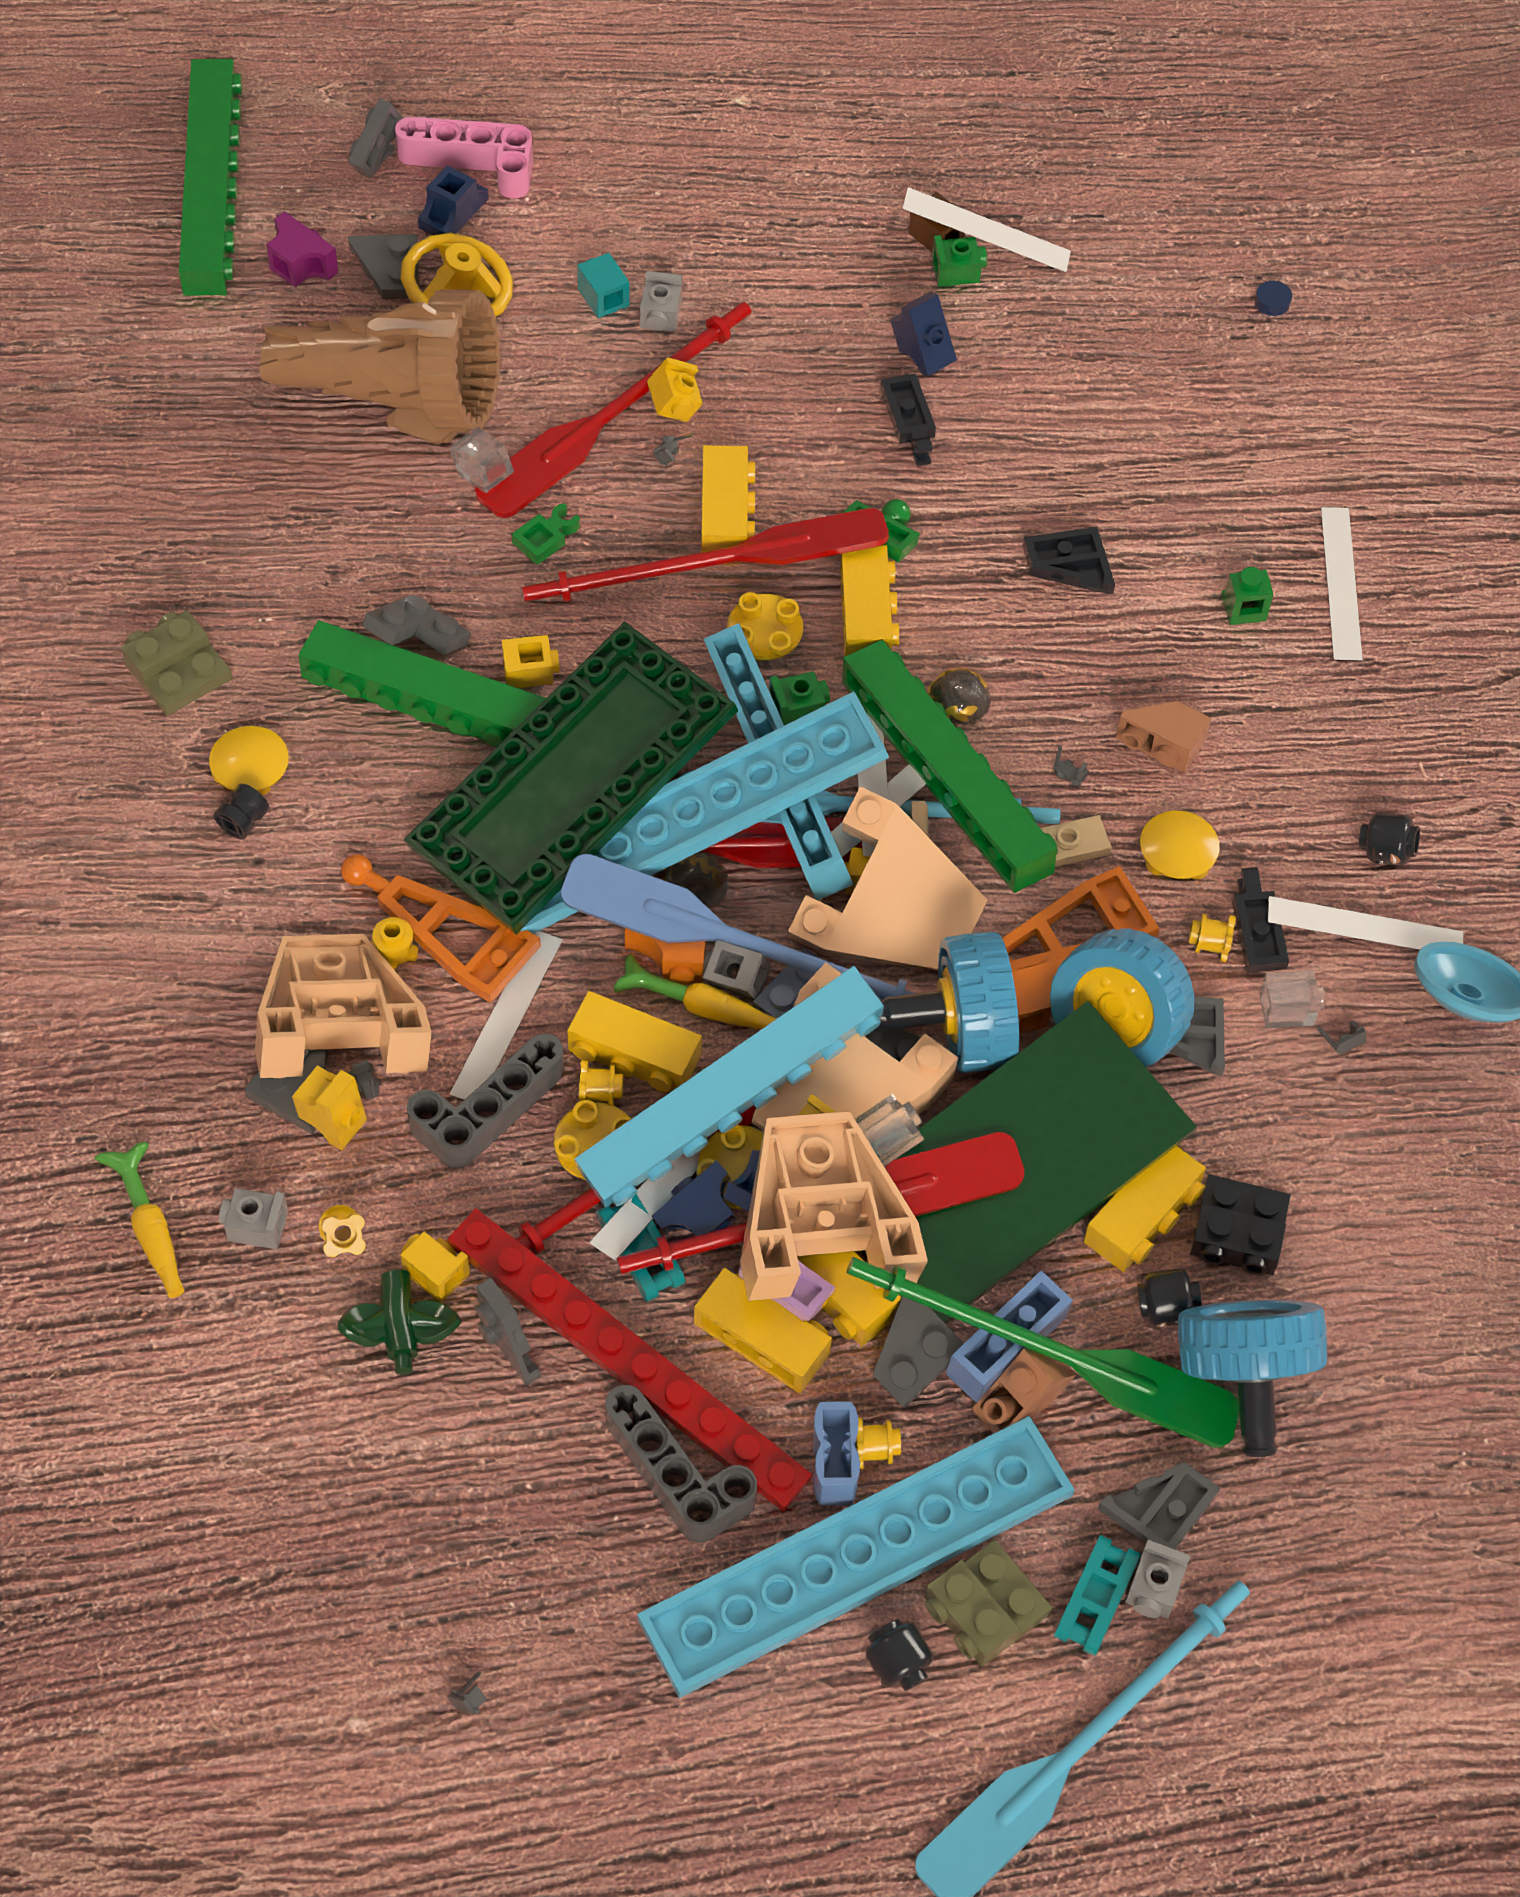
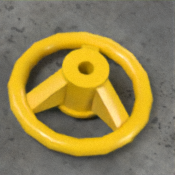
[400,233,513,317]

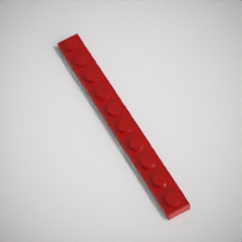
[447,1208,813,1513]

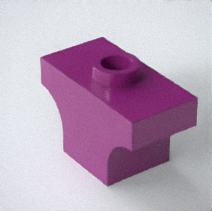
[266,211,339,287]

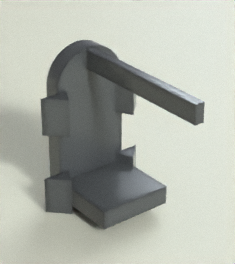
[653,433,694,467]
[1054,746,1090,787]
[1317,1020,1366,1054]
[348,1060,382,1099]
[447,1671,487,1715]

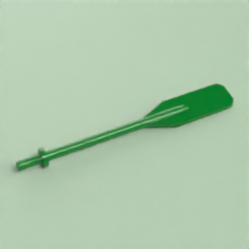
[846,1257,1239,1448]

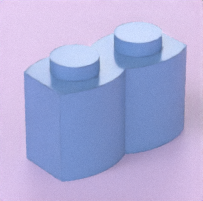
[812,1402,860,1505]

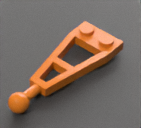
[341,854,541,1003]
[1002,866,1159,969]

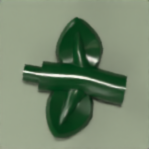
[337,1269,461,1375]

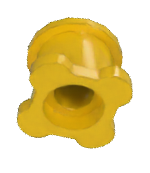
[1188,913,1236,962]
[371,917,419,971]
[579,1060,623,1106]
[318,1205,366,1257]
[856,1417,901,1469]

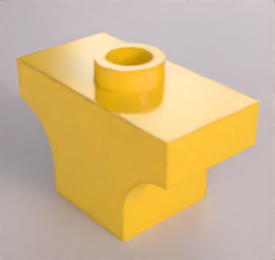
[292,1065,367,1151]

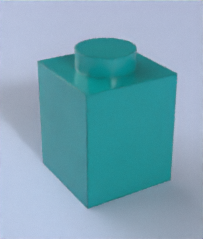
[577,253,630,318]

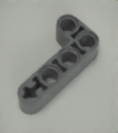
[407,1033,564,1168]
[606,1385,757,1543]

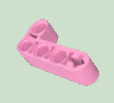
[395,117,533,199]

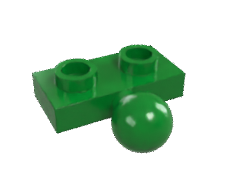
[843,499,920,563]

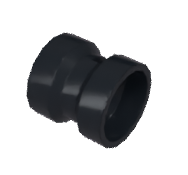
[213,783,270,840]

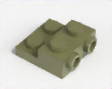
[121,610,233,717]
[924,1540,1053,1667]

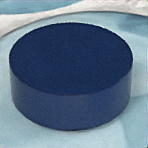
[1255,280,1292,316]

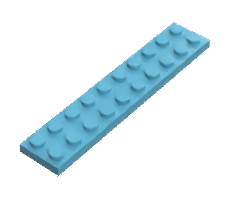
[521,692,889,934]
[637,1416,1075,1698]

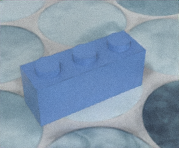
[946,1271,1073,1403]

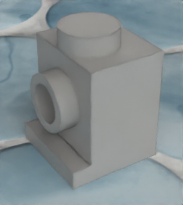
[640,271,682,332]
[703,940,771,1001]
[219,1188,288,1250]
[1125,1540,1191,1619]

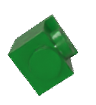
[931,235,987,287]
[1221,567,1274,625]
[769,671,830,726]

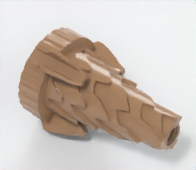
[259,289,500,444]

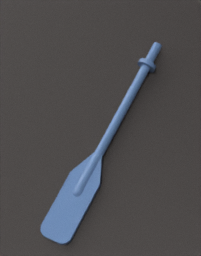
[561,854,914,999]

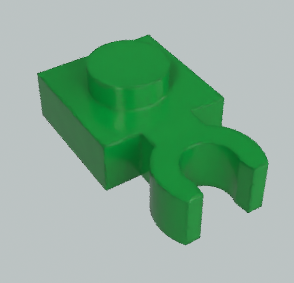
[511,503,580,565]

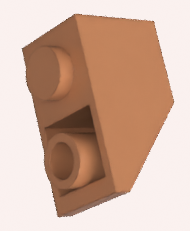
[1116,701,1211,773]
[972,1348,1077,1434]

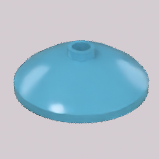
[1414,942,1520,1023]

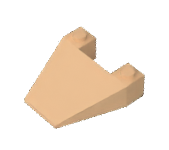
[788,786,988,971]
[255,934,432,1078]
[752,962,958,1142]
[740,1111,928,1301]

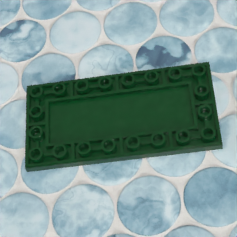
[403,621,738,935]
[860,1001,1197,1324]

